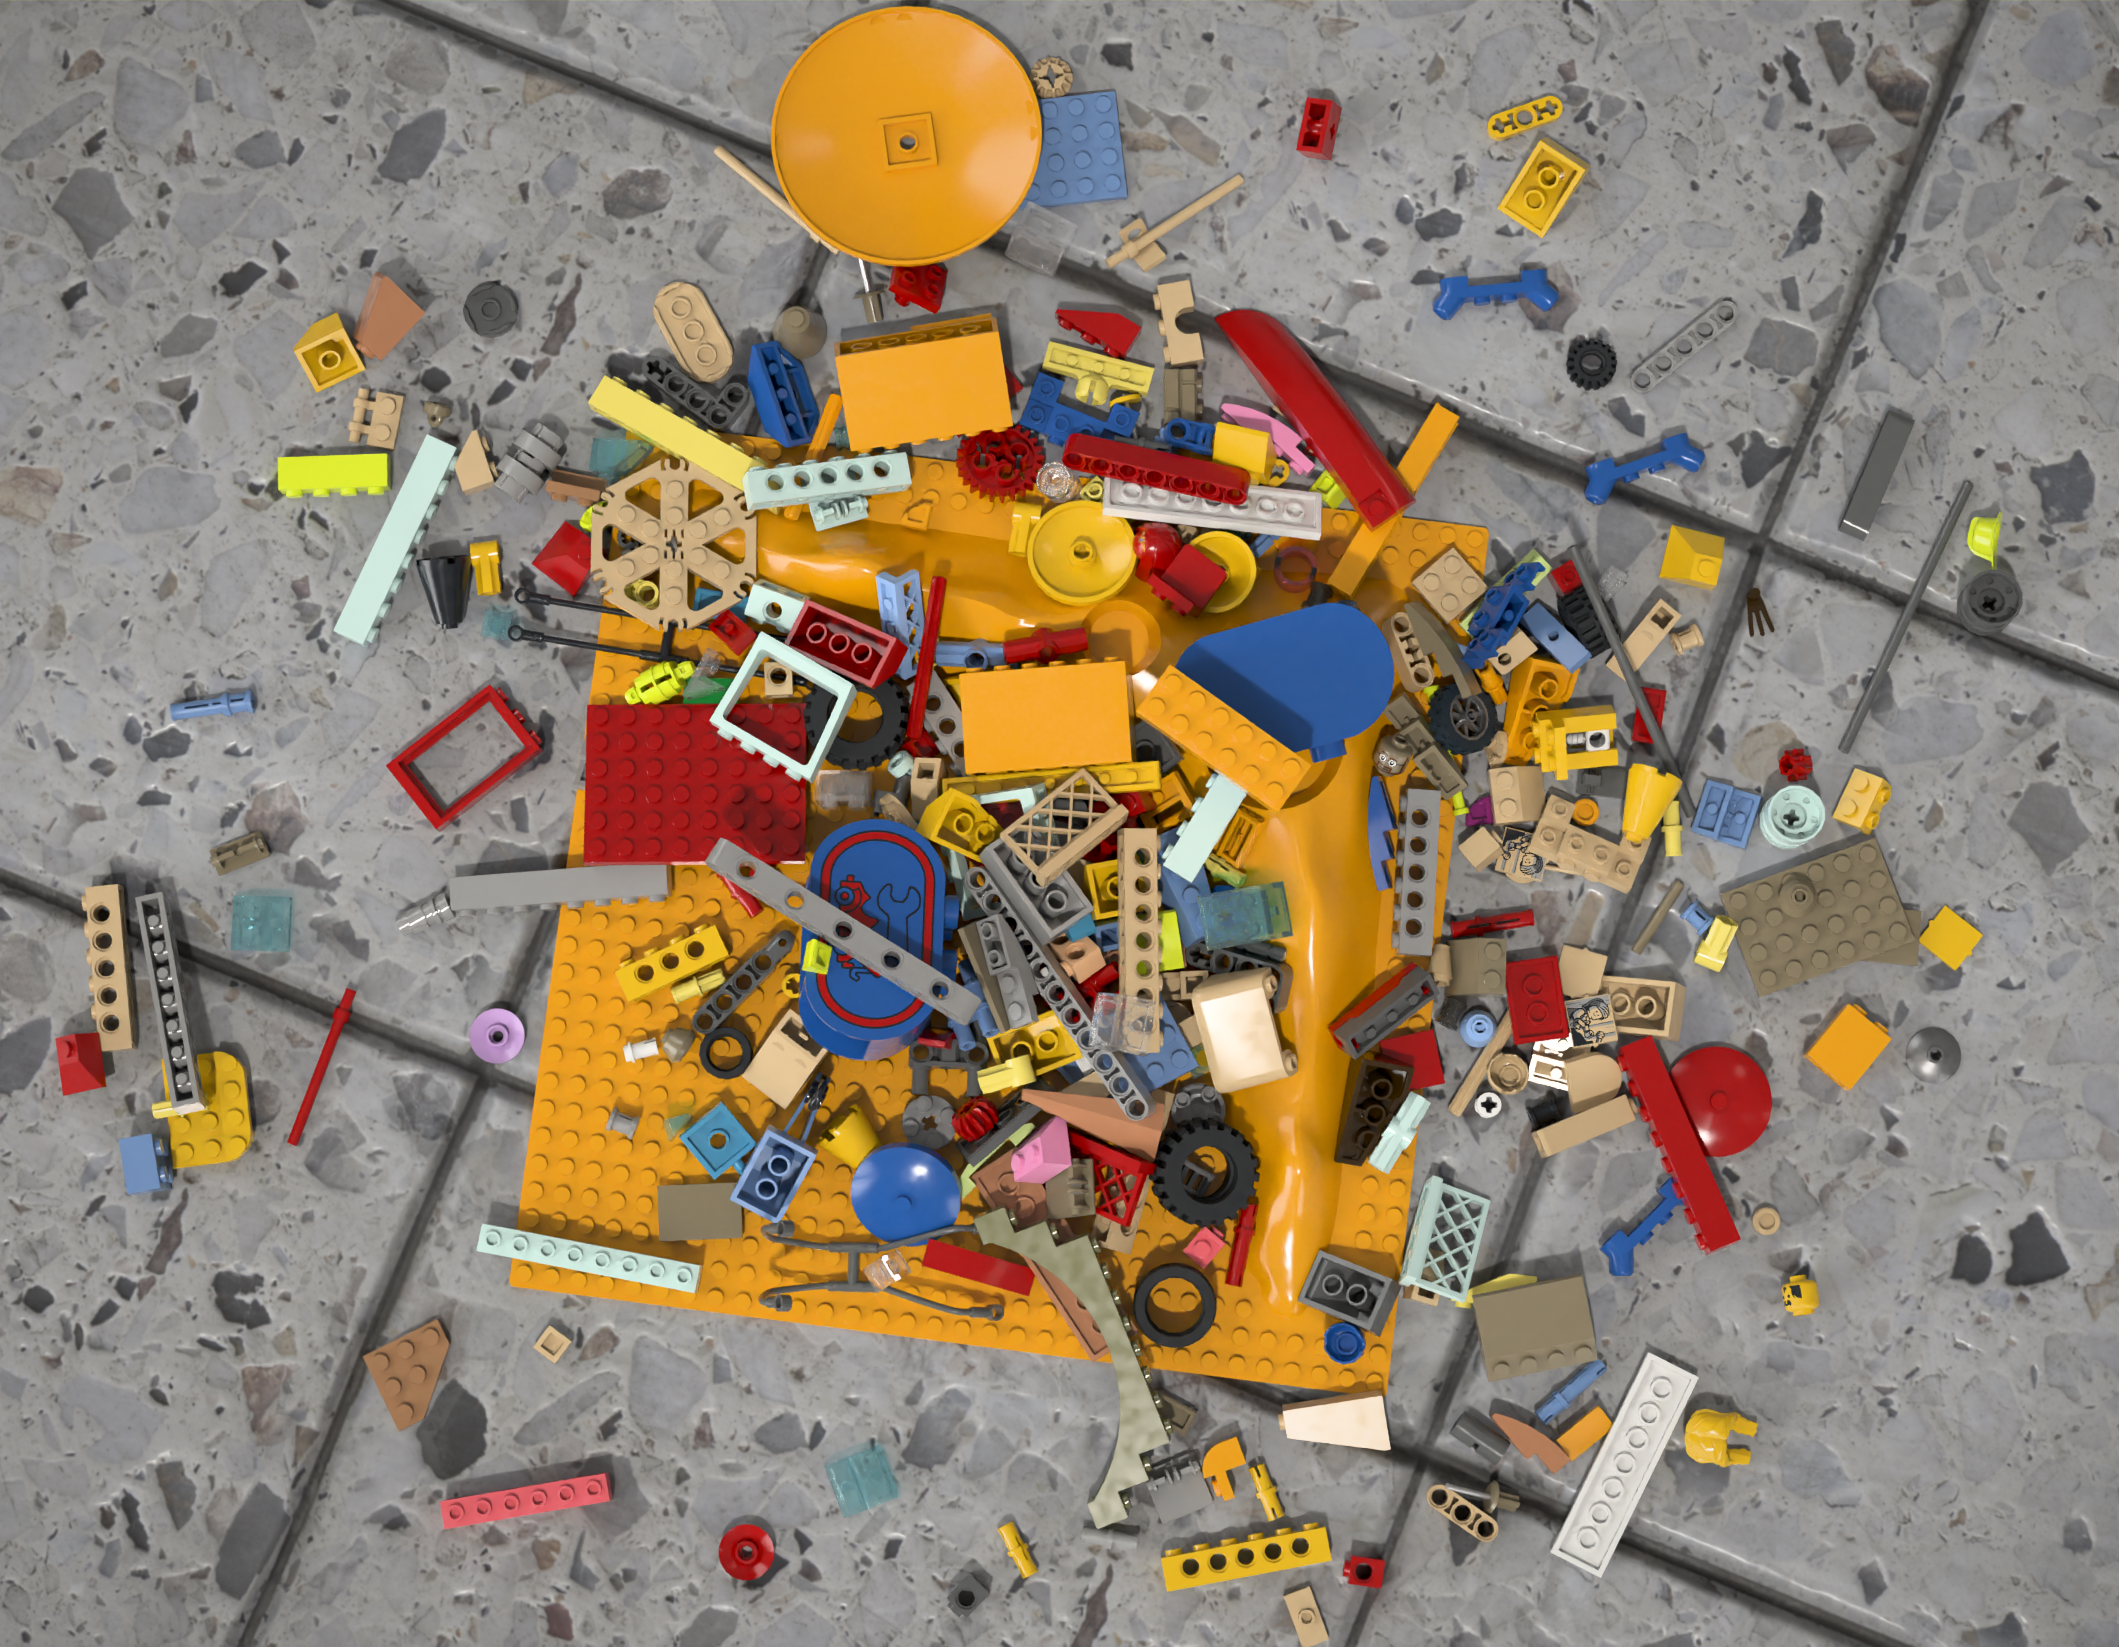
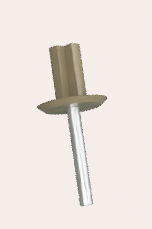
[853,259,886,323]
[1445,1481,1520,1515]

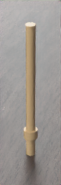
[714,145,841,255]
[1105,174,1244,269]

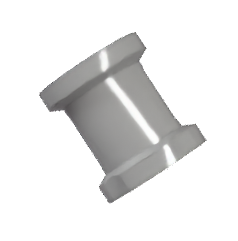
[606,1107,641,1139]

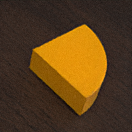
[900,503,933,532]

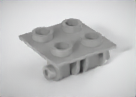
[1145,1452,1214,1524]

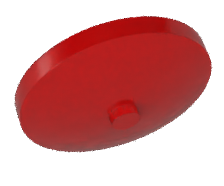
[1668,1046,1772,1157]

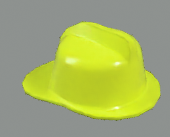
[1967,512,2003,570]

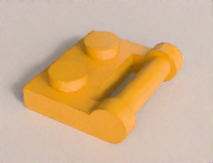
[1139,771,1196,835]

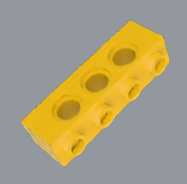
[615,923,731,1003]

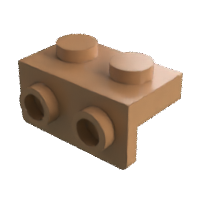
[545,469,607,508]

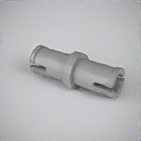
[1081,1525,1139,1552]

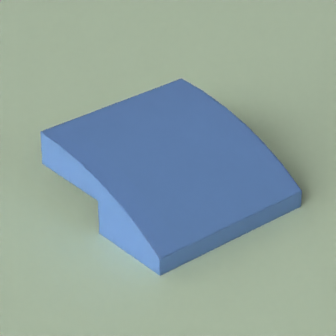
[1691,780,1763,850]

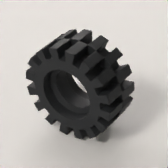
[1566,339,1617,391]

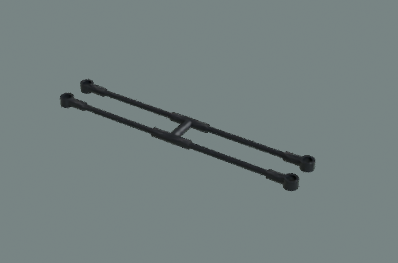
[508,587,813,691]

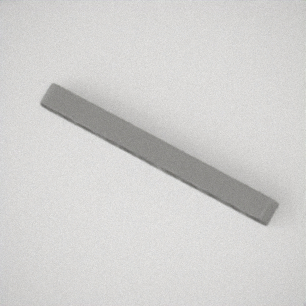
[965,866,1156,1121]

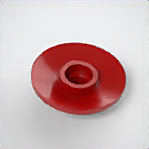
[718,1524,774,1580]

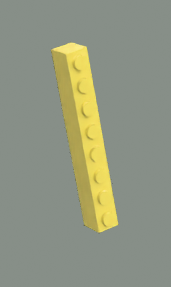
[588,376,782,515]

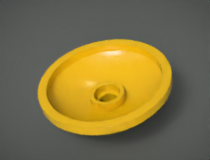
[1189,531,1257,614]

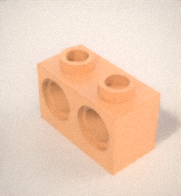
[1047,933,1106,984]

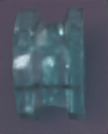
[834,426,851,452]

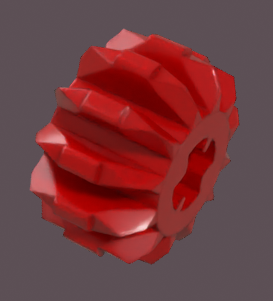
[951,1095,999,1142]

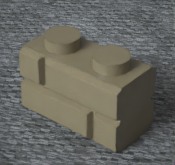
[1163,369,1202,428]

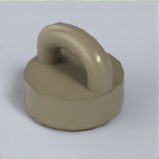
[423,401,451,428]

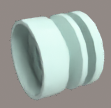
[1759,786,1825,849]

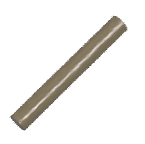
[1631,881,1685,955]

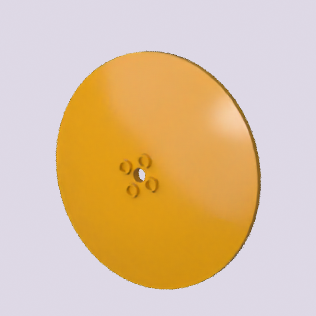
[771,6,1042,267]

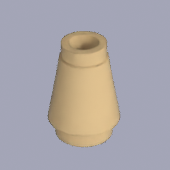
[1427,944,1453,987]

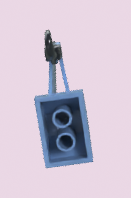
[729,1072,831,1223]

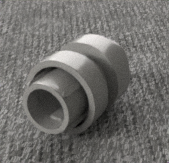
[494,423,564,504]

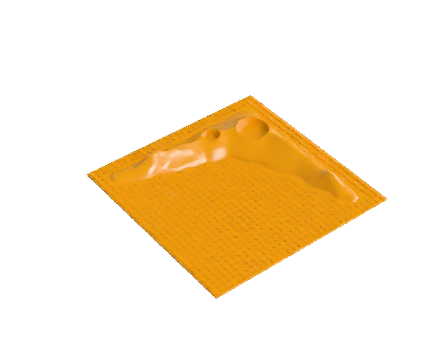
[509,430,1489,1397]

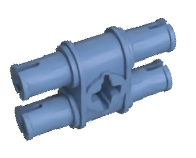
[941,959,999,1051]

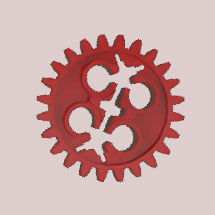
[956,424,1045,503]

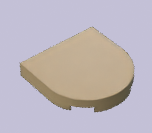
[1563,1052,1622,1114]

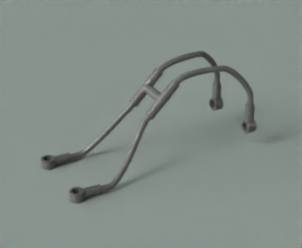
[758,1220,1004,1321]

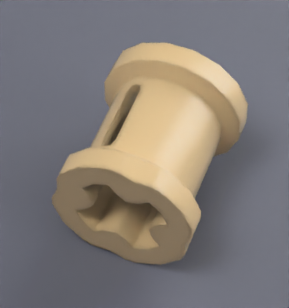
[1669,624,1704,656]

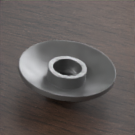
[1905,1028,1961,1083]

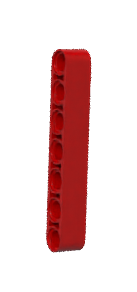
[1062,433,1251,505]

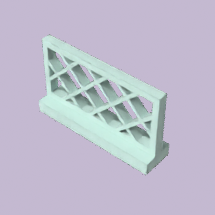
[1398,1175,1491,1303]

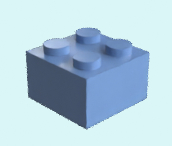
[118,1133,174,1195]

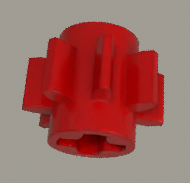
[1779,748,1813,782]

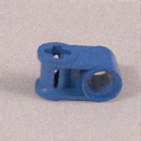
[1163,418,1216,455]

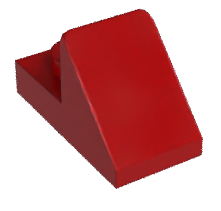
[708,609,757,656]

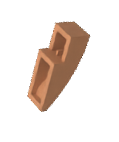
[1489,1412,1571,1474]

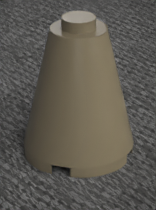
[773,306,827,360]

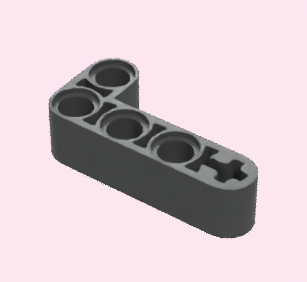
[642,355,749,433]
[1185,940,1293,1015]

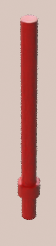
[287,988,357,1146]

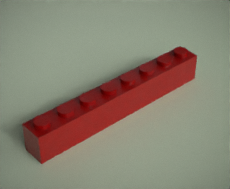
[1616,1035,1741,1256]

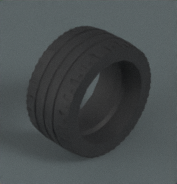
[1133,1263,1217,1348]

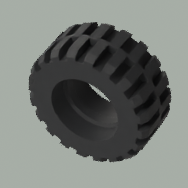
[803,670,909,771]
[1149,1117,1260,1227]

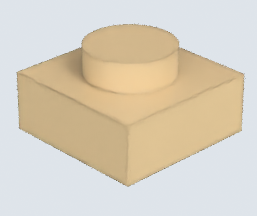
[533,1325,573,1364]

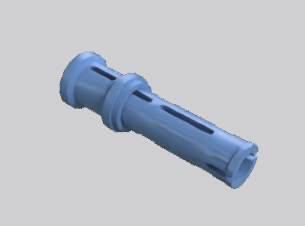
[170,689,256,721]

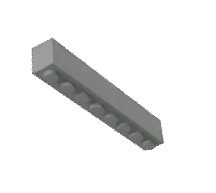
[449,865,673,917]

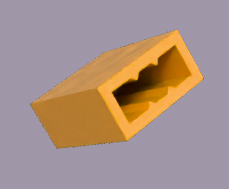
[1803,1004,1892,1091]

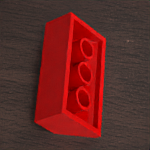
[784,599,909,689]

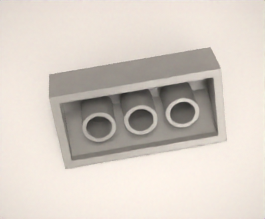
[979,820,1094,947]

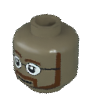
[1372,735,1413,777]

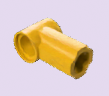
[1008,501,1043,558]
[470,540,502,596]

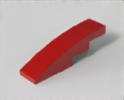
[921,1239,1035,1296]

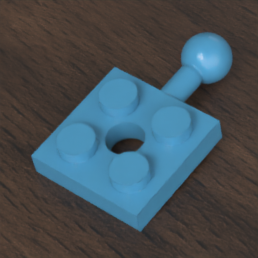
[679,1101,757,1180]

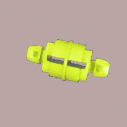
[625,661,697,705]

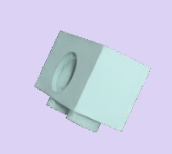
[744,579,811,634]

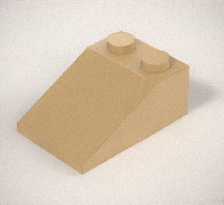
[1598,975,1686,1042]

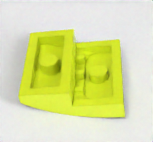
[1136,909,1184,975]

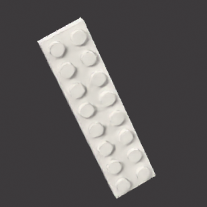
[1102,477,1322,540]
[1550,1352,1699,1578]

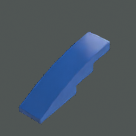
[1368,776,1398,891]

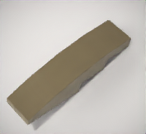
[1404,601,1482,699]
[1383,691,1468,801]

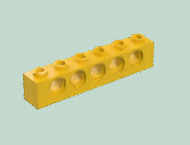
[1161,1522,1332,1592]

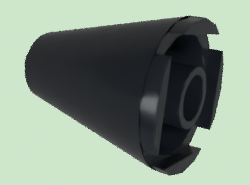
[416,555,471,629]

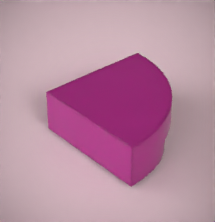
[1465,796,1493,827]

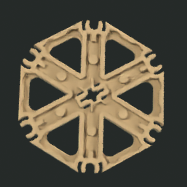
[591,459,756,632]

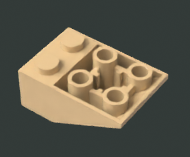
[742,1009,829,1110]

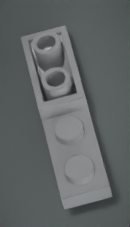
[976,914,1039,1029]

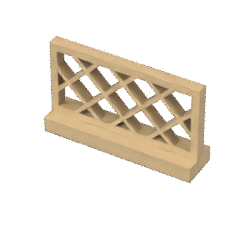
[999,768,1129,888]

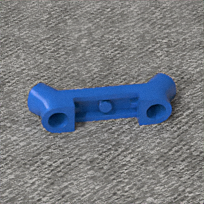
[1432,269,1559,320]
[1584,433,1705,505]
[1599,1176,1684,1276]

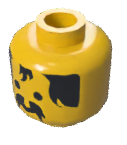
[1782,1275,1820,1316]

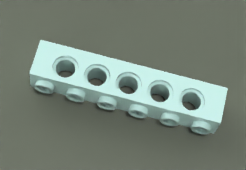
[742,450,912,511]

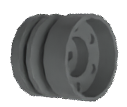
[1957,570,2023,636]

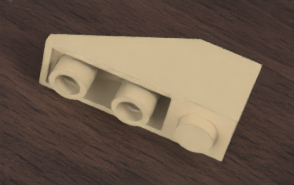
[1605,598,1682,683]

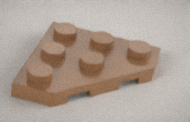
[363,1319,451,1431]

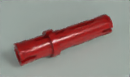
[1450,909,1535,939]
[1224,1203,1259,1287]

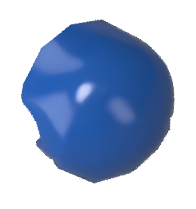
[1324,1322,1366,1365]

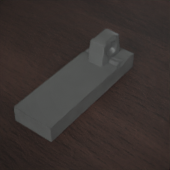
[1575,768,1629,800]

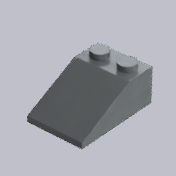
[1297,1250,1402,1337]

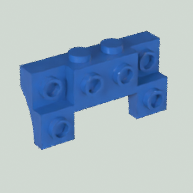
[1019,372,1140,448]
[1462,562,1546,669]

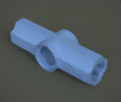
[936,638,1021,670]

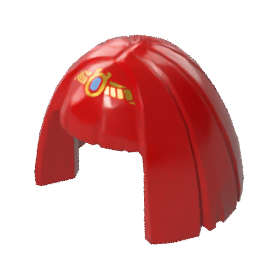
[1132,521,1184,583]

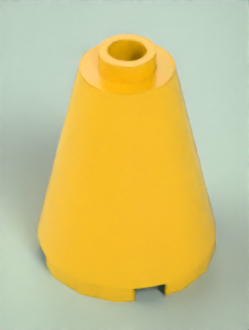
[1622,763,1682,843]
[816,1104,883,1170]

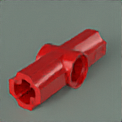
[1002,627,1088,665]

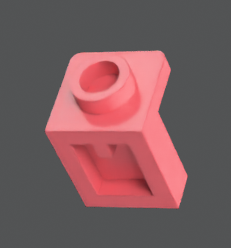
[1182,1226,1225,1269]

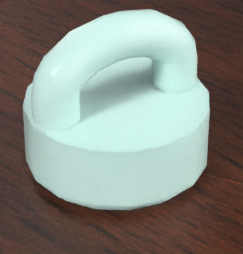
[887,750,914,778]

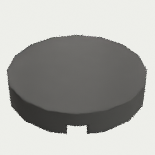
[463,283,518,338]

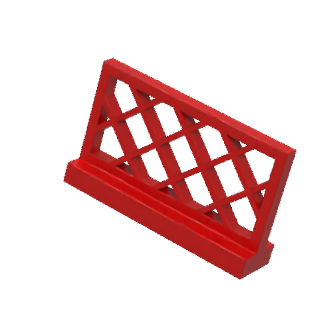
[1042,1126,1156,1227]

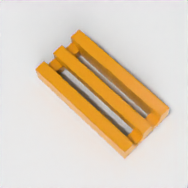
[1216,807,1265,869]

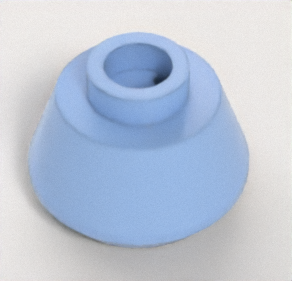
[1460,1010,1497,1048]

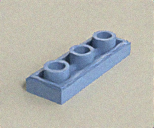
[1519,603,1592,674]

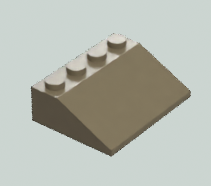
[958,915,1038,1034]
[1472,1273,1598,1382]

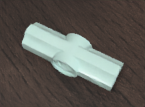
[1367,1091,1431,1174]

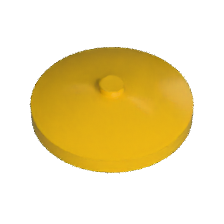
[1027,500,1137,606]

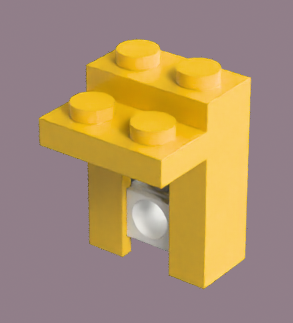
[1531,705,1618,780]

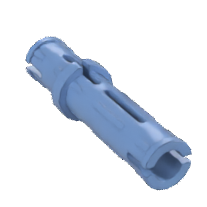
[1534,1359,1608,1425]

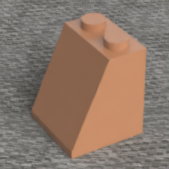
[352,271,425,361]

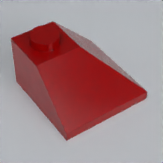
[531,521,608,597]
[55,1032,106,1096]

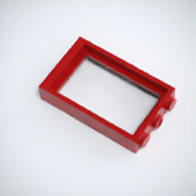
[386,684,543,832]

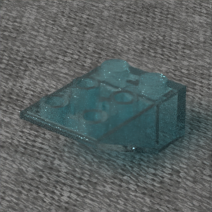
[1197,881,1293,951]

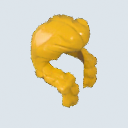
[1684,1409,1758,1468]

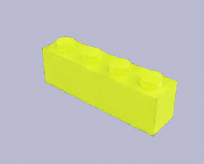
[278,453,391,498]

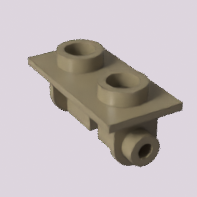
[210,831,270,876]

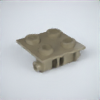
[1046,1158,1096,1220]

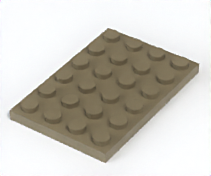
[1719,838,1915,998]

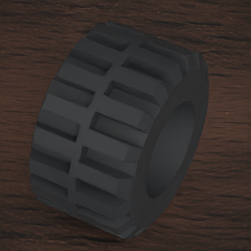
[1557,585,1621,659]

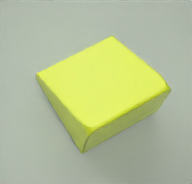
[1309,470,1346,509]

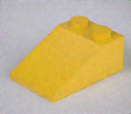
[1498,137,1591,238]
[986,1010,1083,1088]

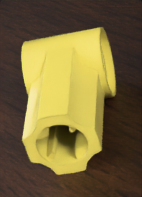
[1693,915,1738,973]
[977,1054,1036,1094]

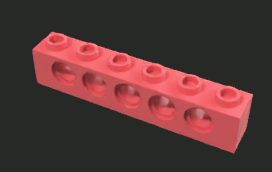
[440,1472,613,1529]

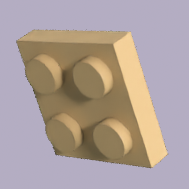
[1411,548,1489,625]

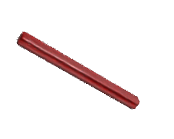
[906,576,947,739]

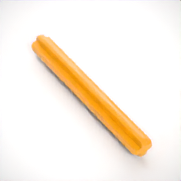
[783,393,843,521]

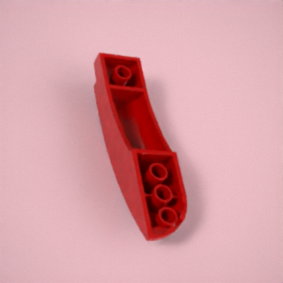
[1214,310,1416,532]

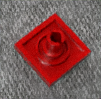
[888,264,947,314]

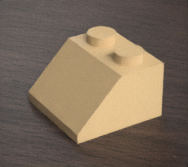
[1486,766,1546,827]

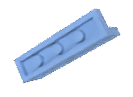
[876,569,924,680]

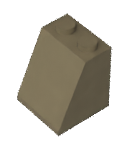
[1444,938,1507,998]

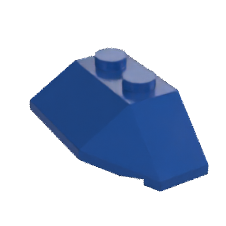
[748,340,820,448]

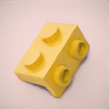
[1832,768,1892,835]

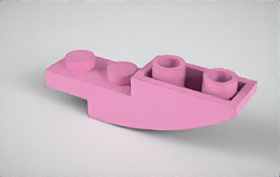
[1220,403,1315,478]

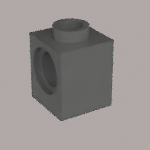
[947,1572,990,1618]

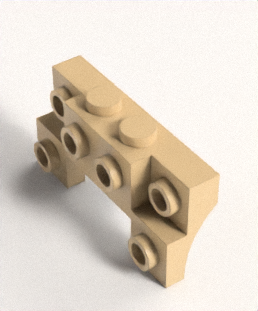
[1526,794,1652,894]

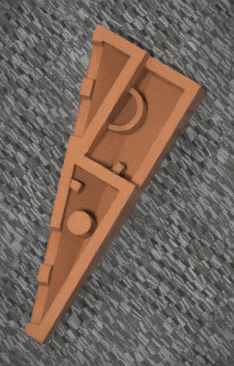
[1021,1089,1165,1163]

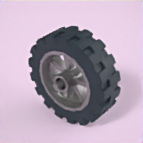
[1428,682,1498,756]

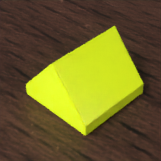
[802,939,832,974]

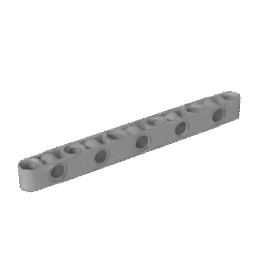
[705,838,982,1026]

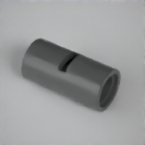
[1449,1411,1511,1465]

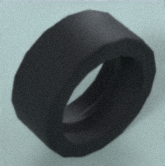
[699,1027,753,1080]

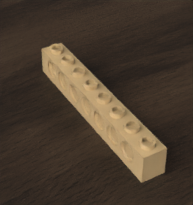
[1117,828,1164,1053]

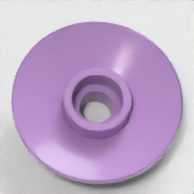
[469,1008,525,1064]

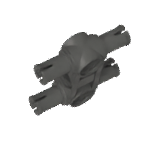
[908,1013,990,1097]

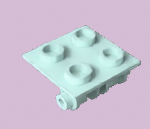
[801,471,869,532]

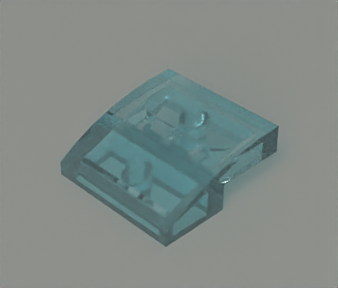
[231,895,293,952]
[824,1444,900,1518]

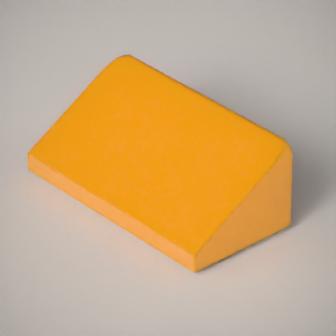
[1554,1405,1612,1462]

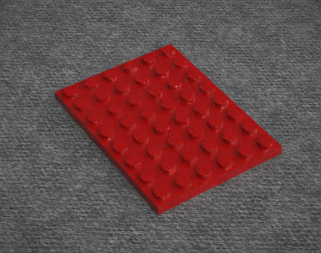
[583,703,807,866]

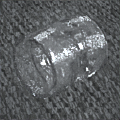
[1036,462,1082,505]

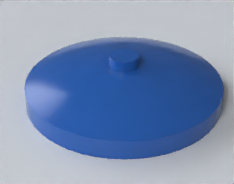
[851,1142,962,1247]

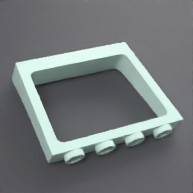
[709,631,858,784]
[941,782,1060,921]

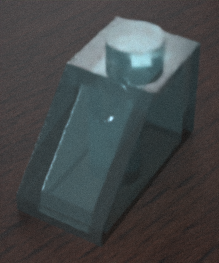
[589,438,654,480]

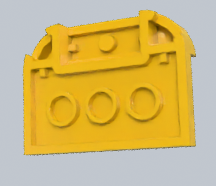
[161,1052,255,1169]

